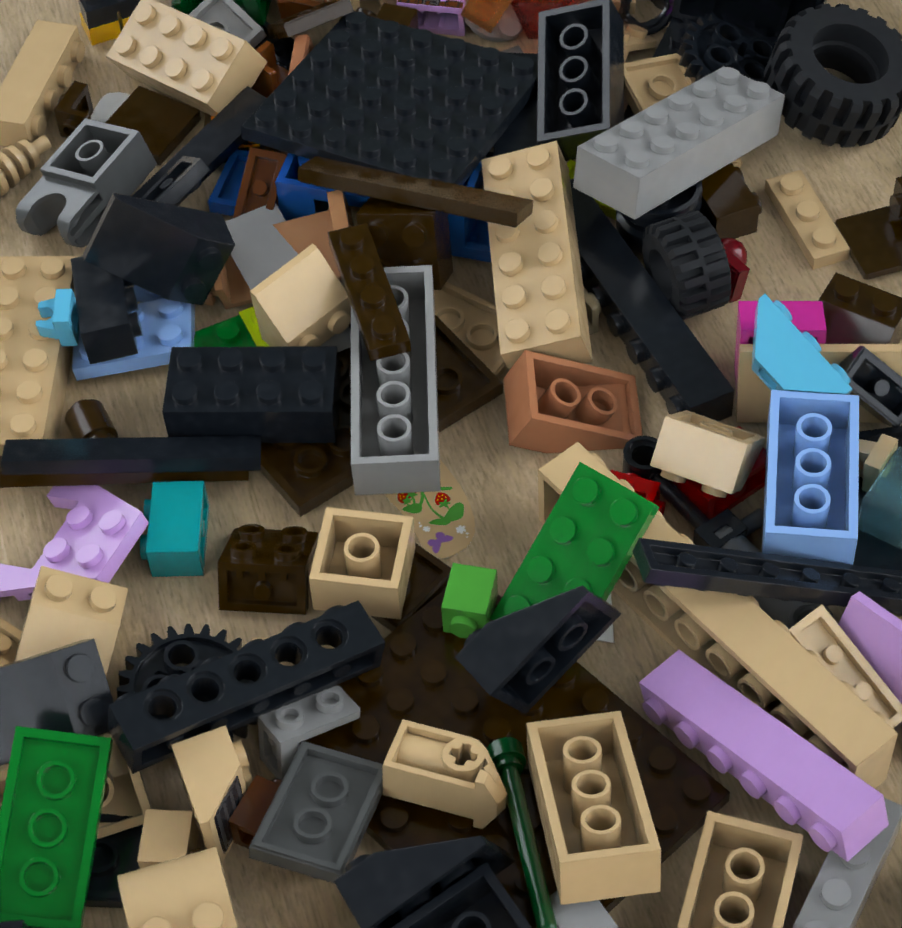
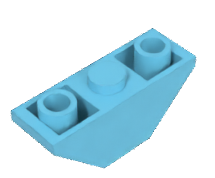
[751,294,852,395]

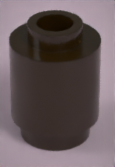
[65,399,118,439]

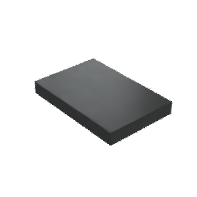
[249,741,383,884]

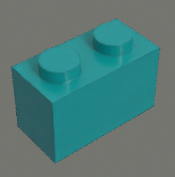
[140,481,210,577]

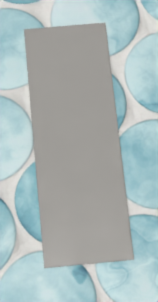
[225,204,351,352]

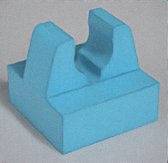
[36,289,80,347]

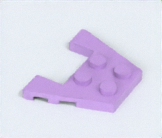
[0,485,149,601]

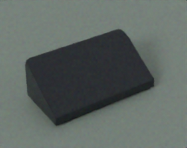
[838,345,902,428]

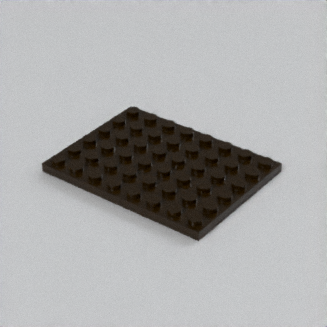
[300,589,730,928]

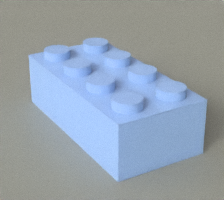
[762,390,859,565]

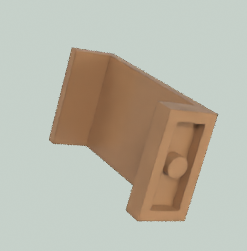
[210,190,354,310]

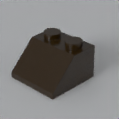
[818,273,902,344]

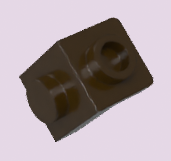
[54,81,94,138]

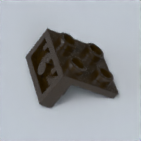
[835,176,902,280]
[218,524,318,615]

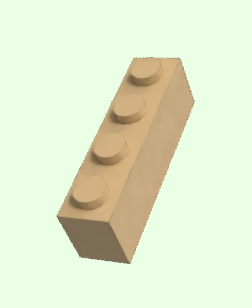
[0,20,85,147]

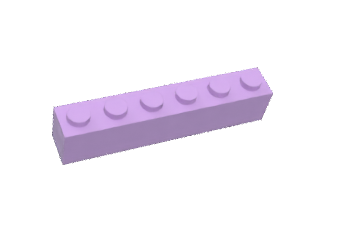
[639,650,889,862]

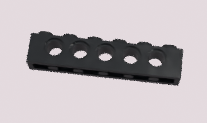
[108,600,385,774]

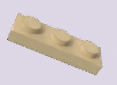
[765,170,850,270]
[789,604,902,728]

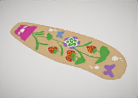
[384,459,475,559]

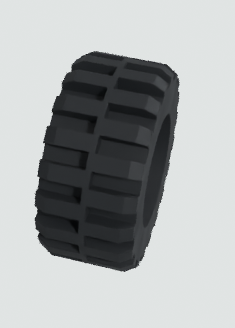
[764,3,902,148]

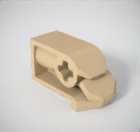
[382,719,507,829]

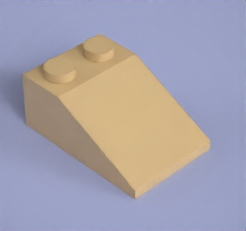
[14,566,128,675]

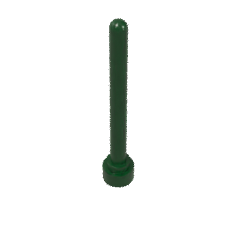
[486,737,557,928]

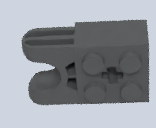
[15,118,157,248]

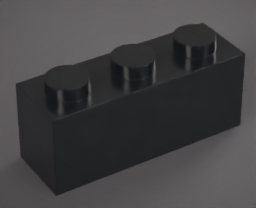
[71,256,143,364]

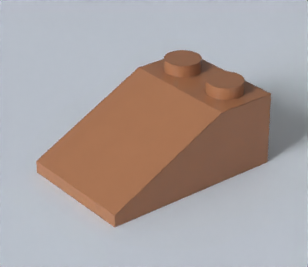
[504,350,643,454]

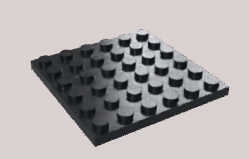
[241,12,538,185]

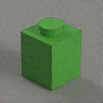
[441,563,498,638]

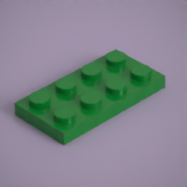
[491,462,660,620]
[0,726,113,928]

